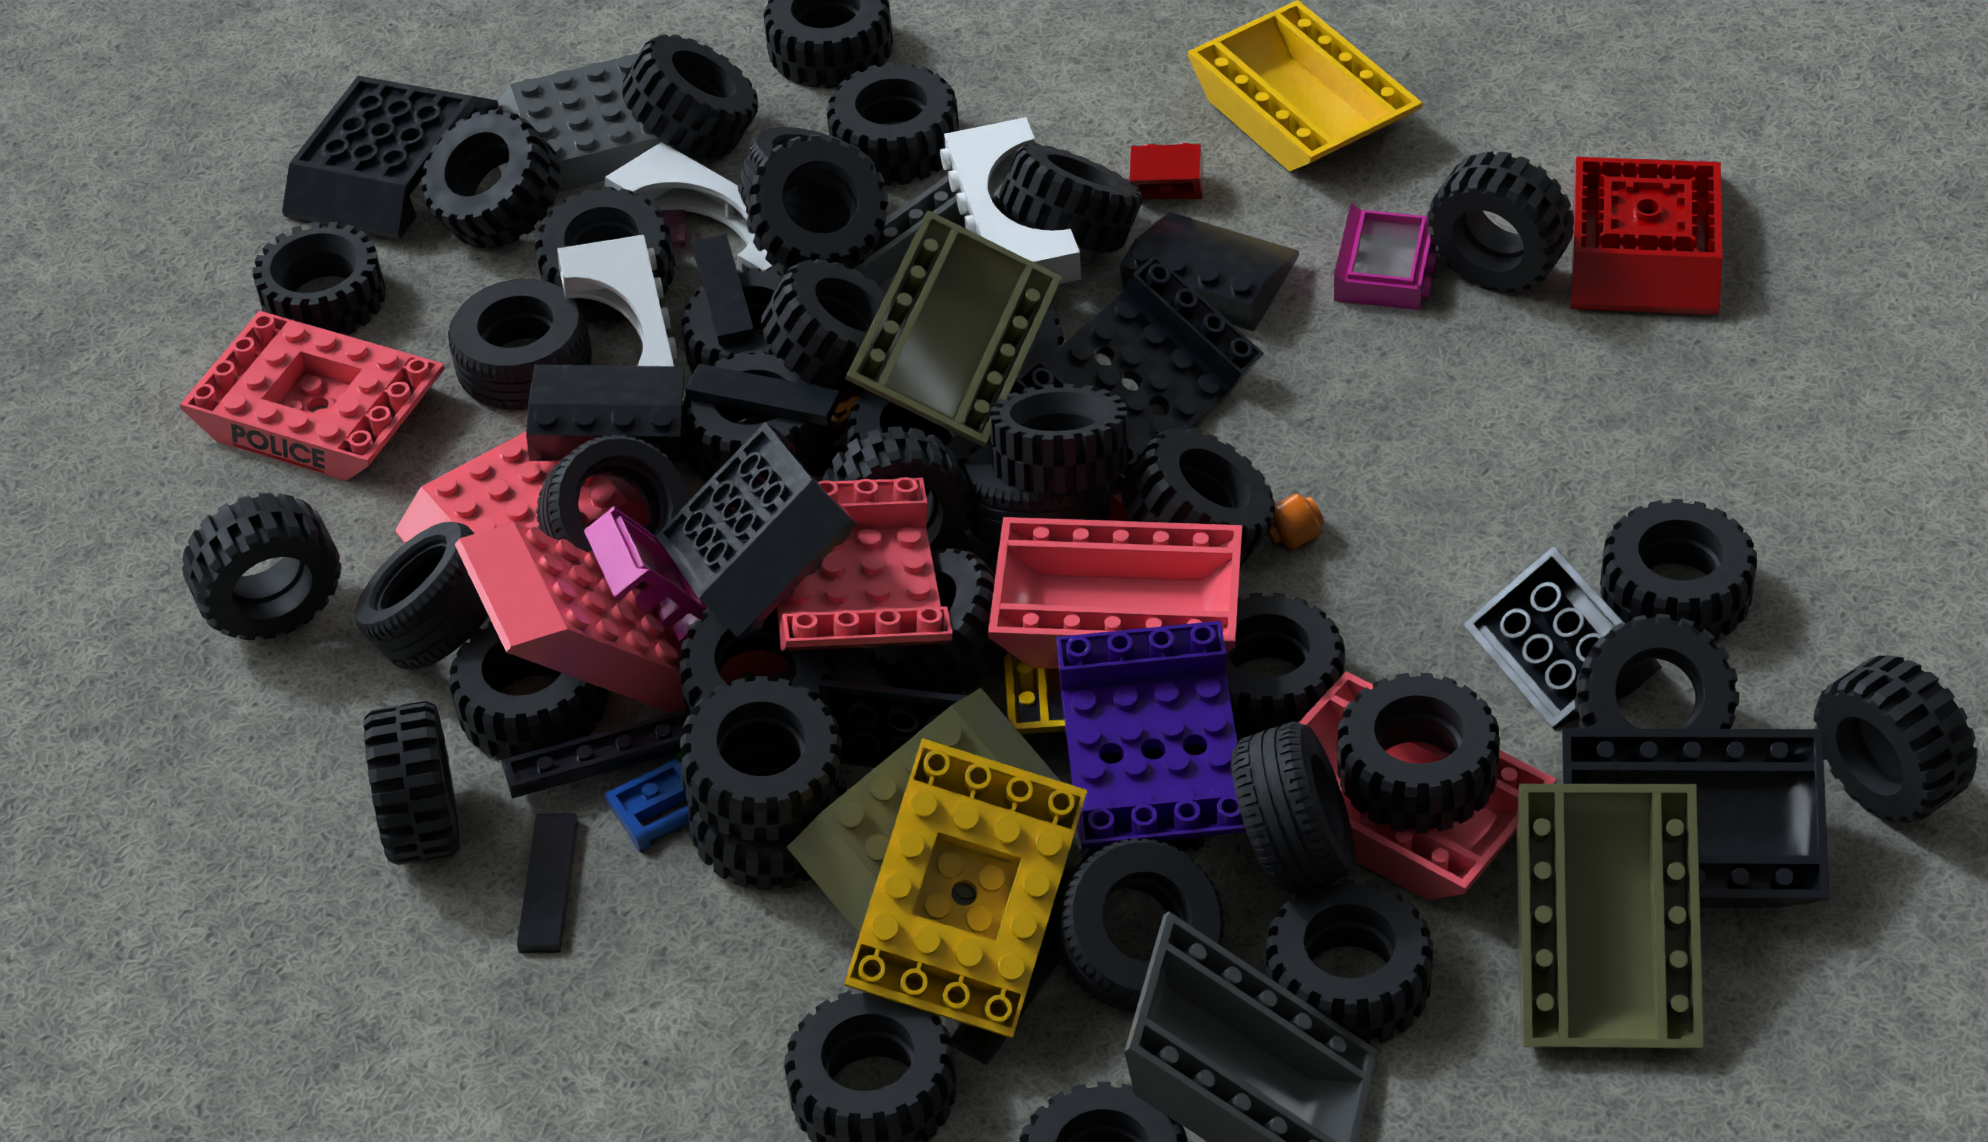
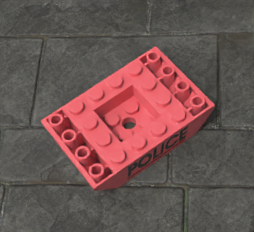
[180,311,445,481]

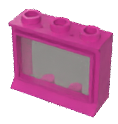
[1334,202,1437,310]
[584,506,706,644]

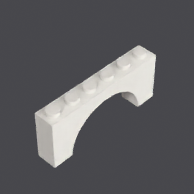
[940,117,1081,284]
[605,142,785,276]
[557,235,686,436]

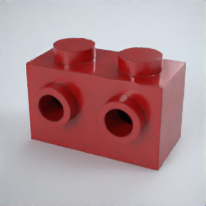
[1129,143,1204,199]

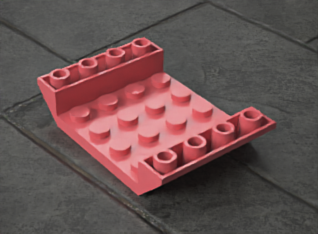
[776,477,952,651]

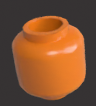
[1267,493,1325,550]

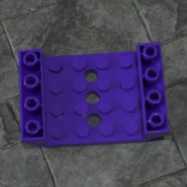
[1056,621,1247,849]

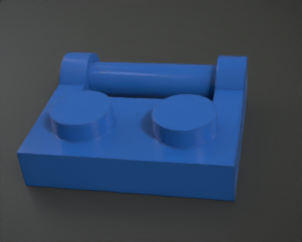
[605,758,689,852]

